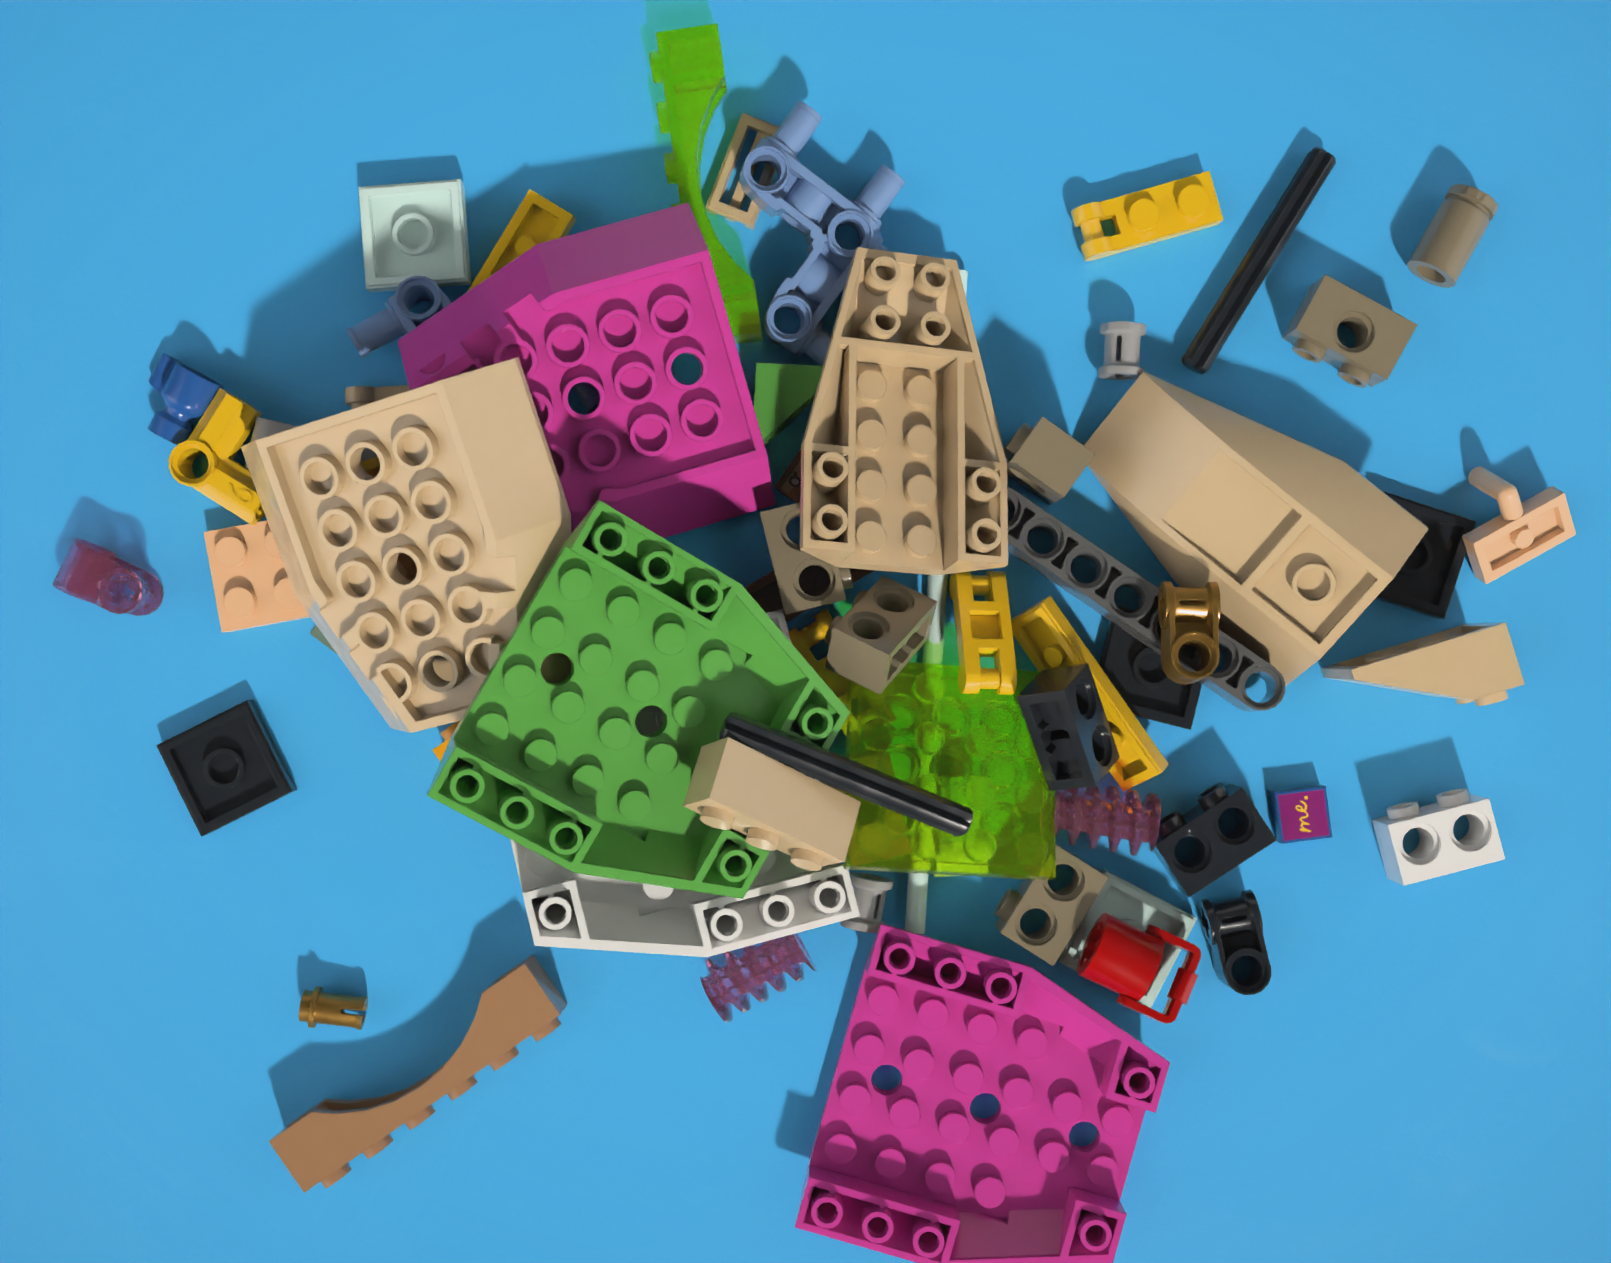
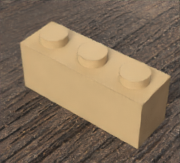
[683,737,861,871]

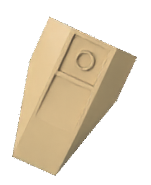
[800,247,1008,575]
[1084,371,1429,686]

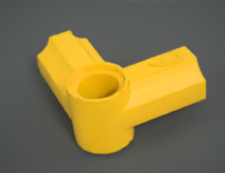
[168,388,265,526]

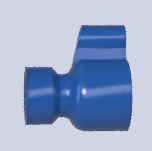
[148,353,225,445]

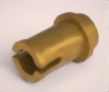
[299,986,368,1030]

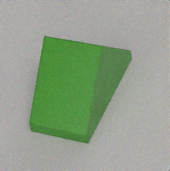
[754,362,823,445]

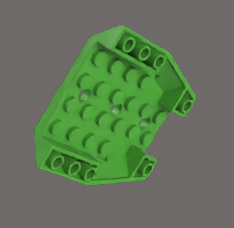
[427,500,850,899]

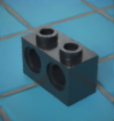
[1017,663,1120,791]
[1146,782,1276,897]

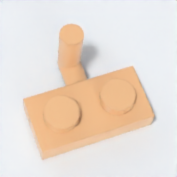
[1462,466,1576,584]

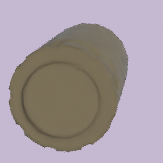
[1407,184,1498,288]

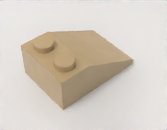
[1321,622,1525,706]

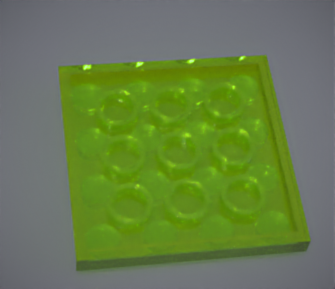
[843,662,1056,880]

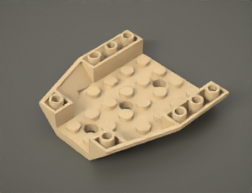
[241,357,571,733]

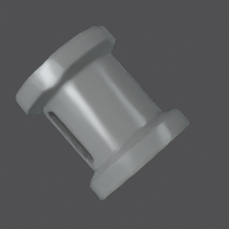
[1098,321,1146,380]
[840,872,893,933]

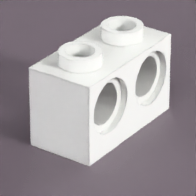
[1372,789,1505,886]

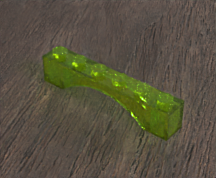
[649,23,763,344]

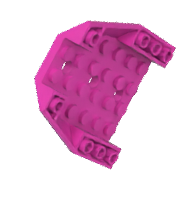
[397,203,775,538]
[795,923,1170,1263]

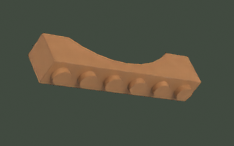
[269,954,567,1193]

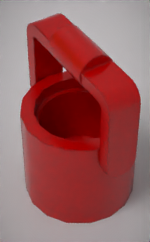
[1077,913,1201,1024]

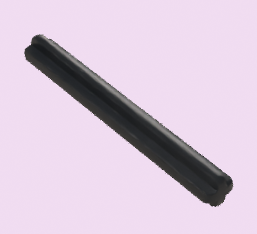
[1182,147,1336,375]
[719,712,973,837]

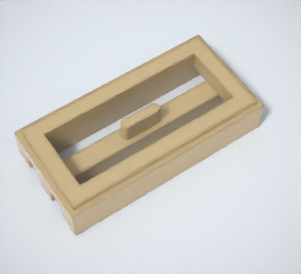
[705,113,779,230]

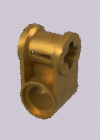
[1158,581,1221,685]

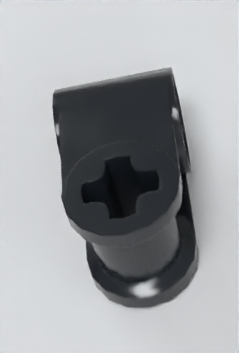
[1198,889,1271,995]

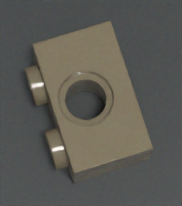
[1282,275,1417,388]
[1004,416,1095,505]

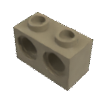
[760,502,854,615]
[825,576,937,694]
[994,839,1108,966]

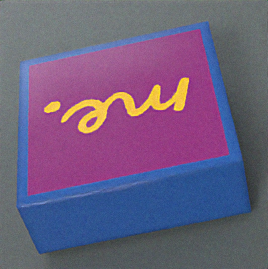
[1270,785,1332,844]

